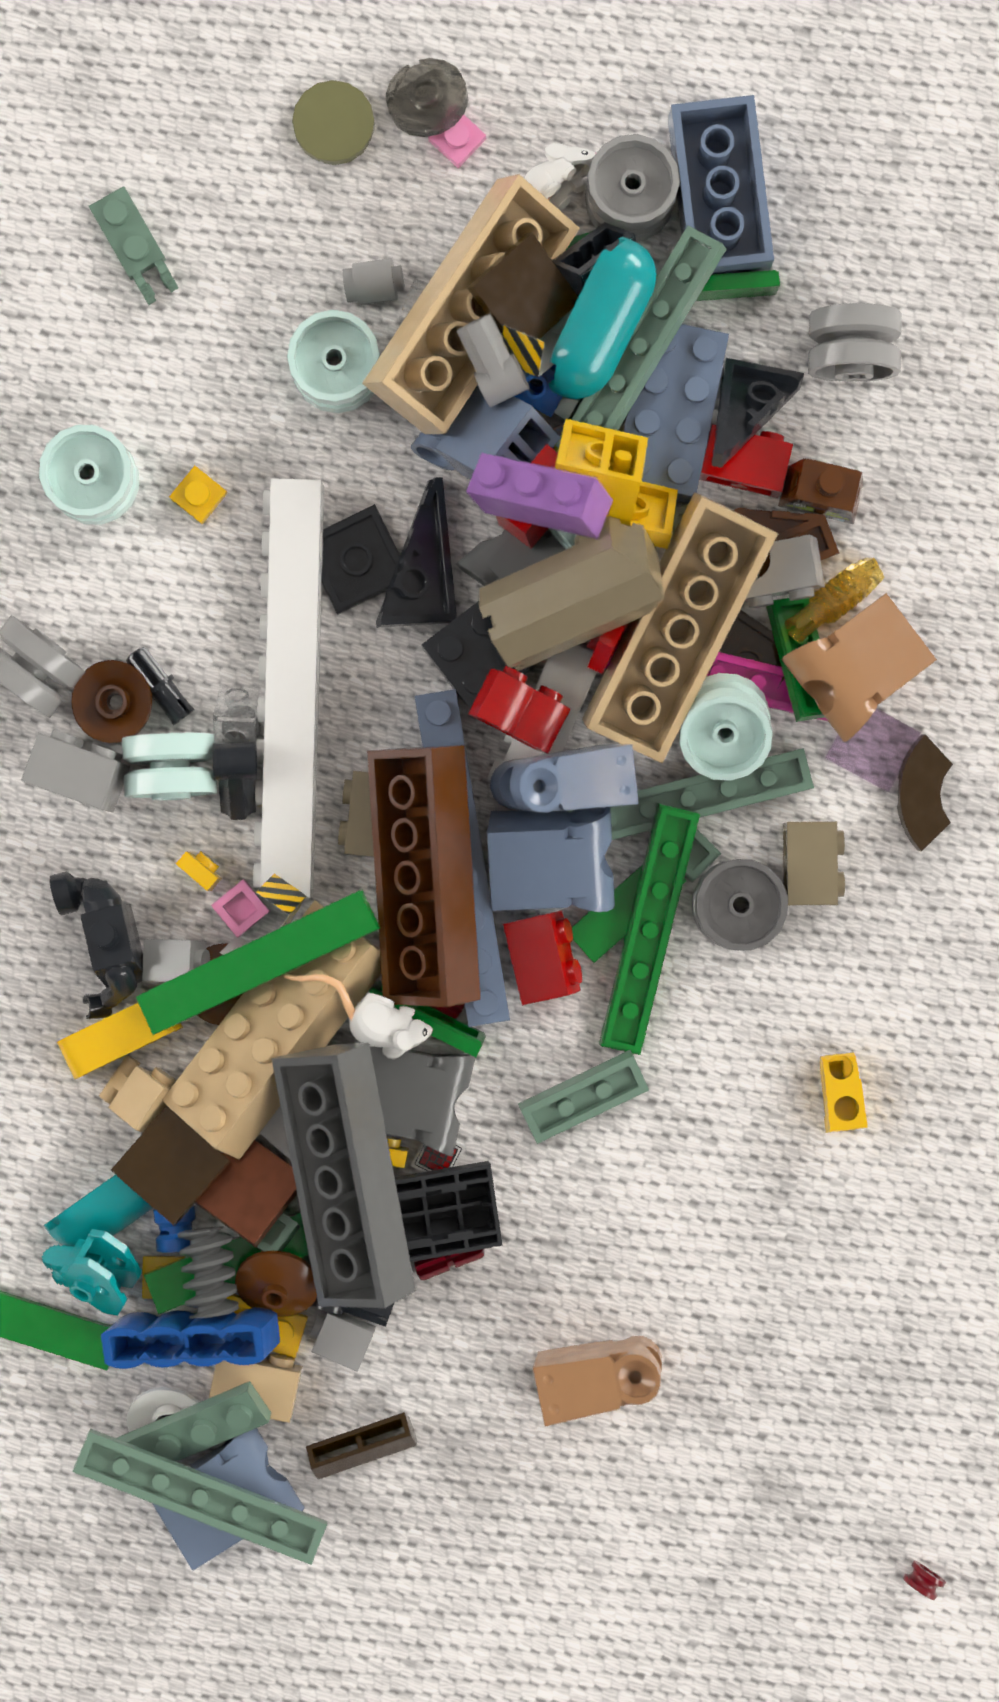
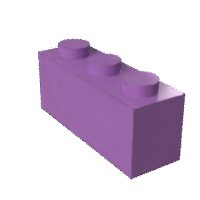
[466,453,613,539]

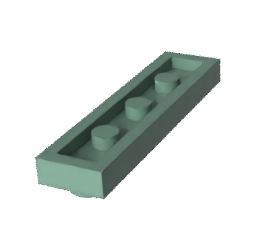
[116,1381,271,1462]

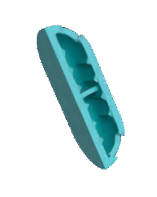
[549,237,656,399]
[43,1175,153,1247]

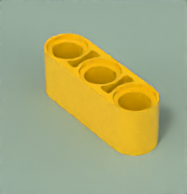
[57,1003,183,1080]

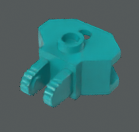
[41,1229,142,1316]

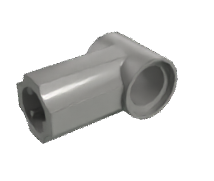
[457,314,529,407]

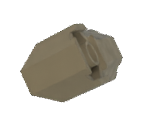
[479,516,664,671]

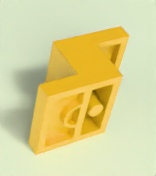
[555,419,678,549]

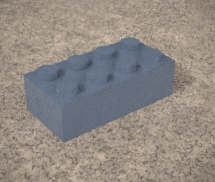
[668,95,774,275]
[623,324,729,504]

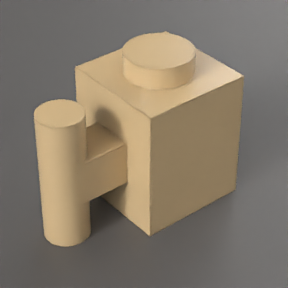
[99,1054,176,1132]

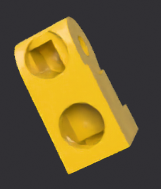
[819,1052,868,1133]

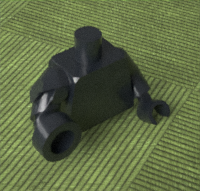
[50,871,143,1019]

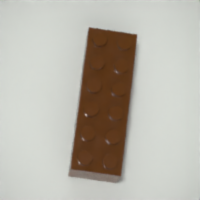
[367,745,481,1007]

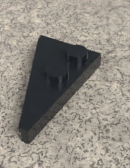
[711,358,804,468]
[376,477,457,628]

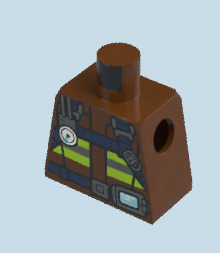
[778,458,863,524]

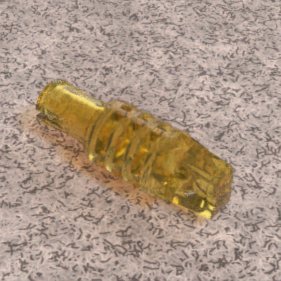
[785,557,884,642]

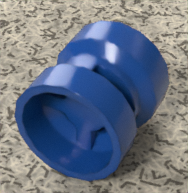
[153,1205,196,1253]

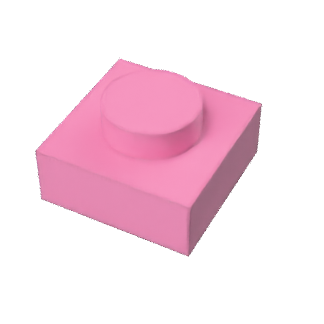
[428,107,486,168]
[211,879,271,938]

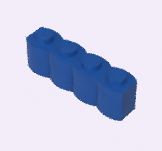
[101,1308,280,1369]

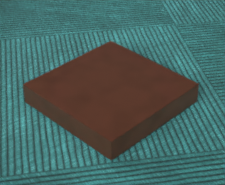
[195,1140,297,1247]

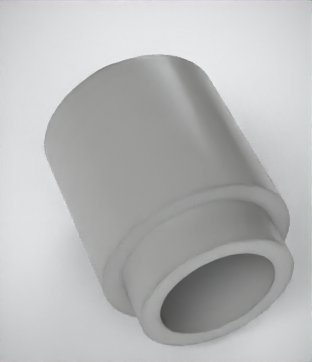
[343,258,405,305]

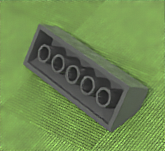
[272,1043,416,1308]

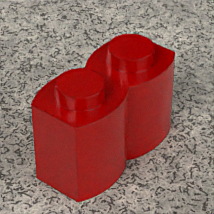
[468,666,571,754]

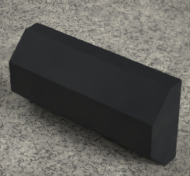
[394,1161,503,1262]

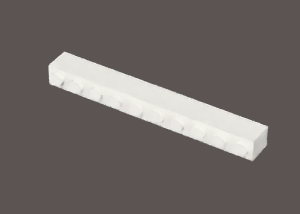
[253,479,324,898]

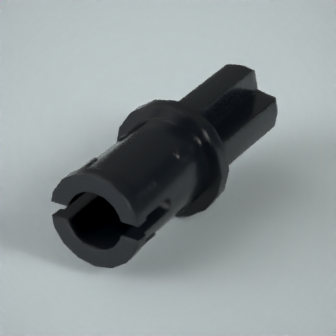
[126,647,195,725]

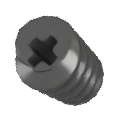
[178,1226,239,1318]

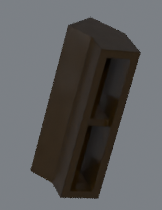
[306,1412,417,1480]

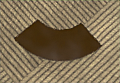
[897,734,953,851]

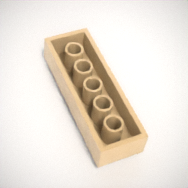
[362,174,580,434]
[582,492,778,763]
[162,900,381,1159]

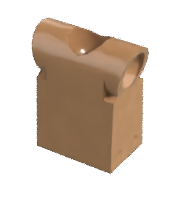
[781,593,937,742]
[533,1336,662,1426]

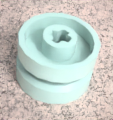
[287,310,380,413]
[39,425,139,525]
[679,673,773,781]
[122,733,217,800]

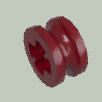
[903,1560,946,1601]

